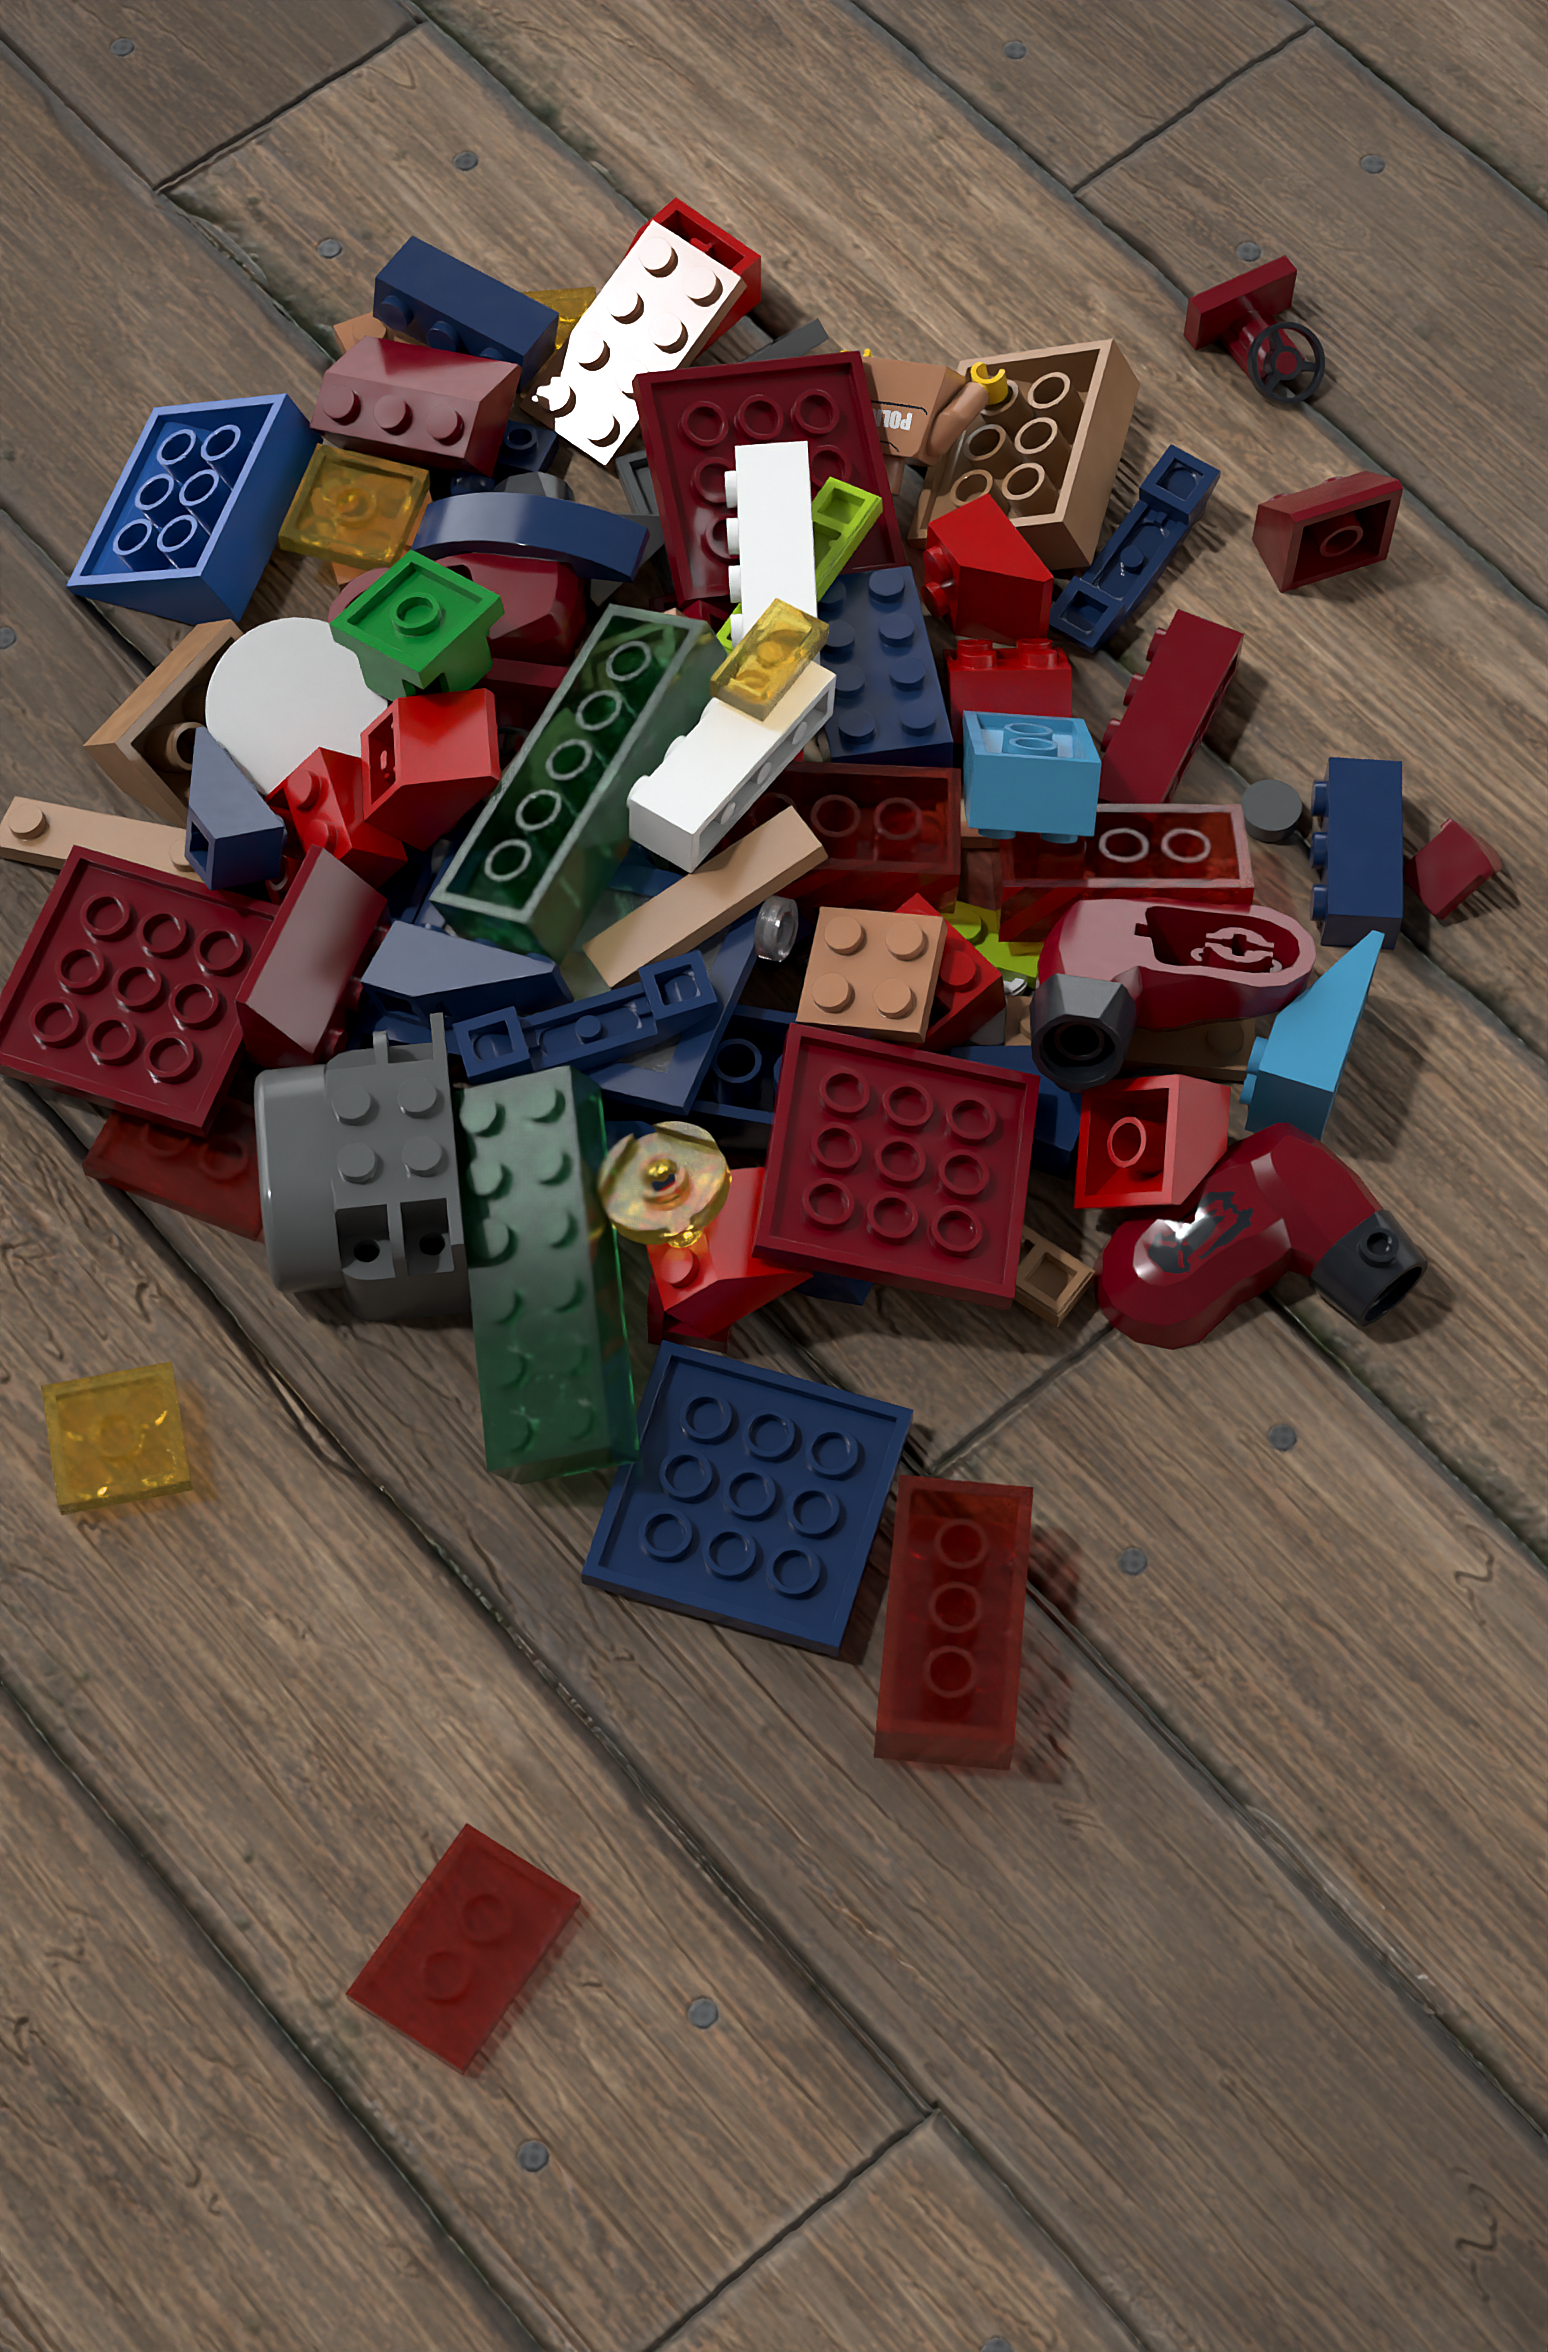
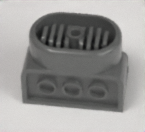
[254,1013,474,1322]

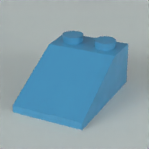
[962,711,1101,843]
[1239,930,1385,1142]

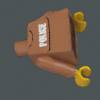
[840,349,1008,496]

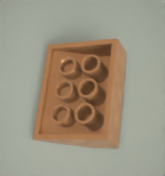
[907,338,1140,571]

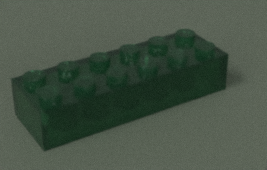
[429,604,737,966]
[451,1065,641,1485]

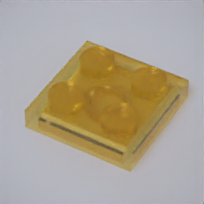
[278,443,430,571]
[41,1361,193,1515]

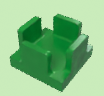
[329,550,505,702]

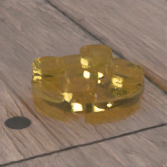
[597,1121,732,1248]

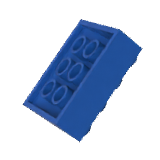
[66,393,324,625]

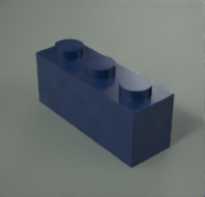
[373,235,559,394]
[1310,757,1403,950]

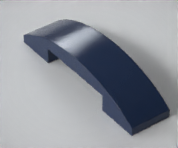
[1048,444,1221,654]
[411,492,650,583]
[452,950,719,1084]

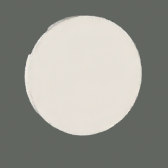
[205,617,390,796]

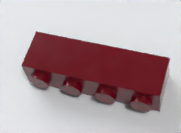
[1095,609,1244,851]

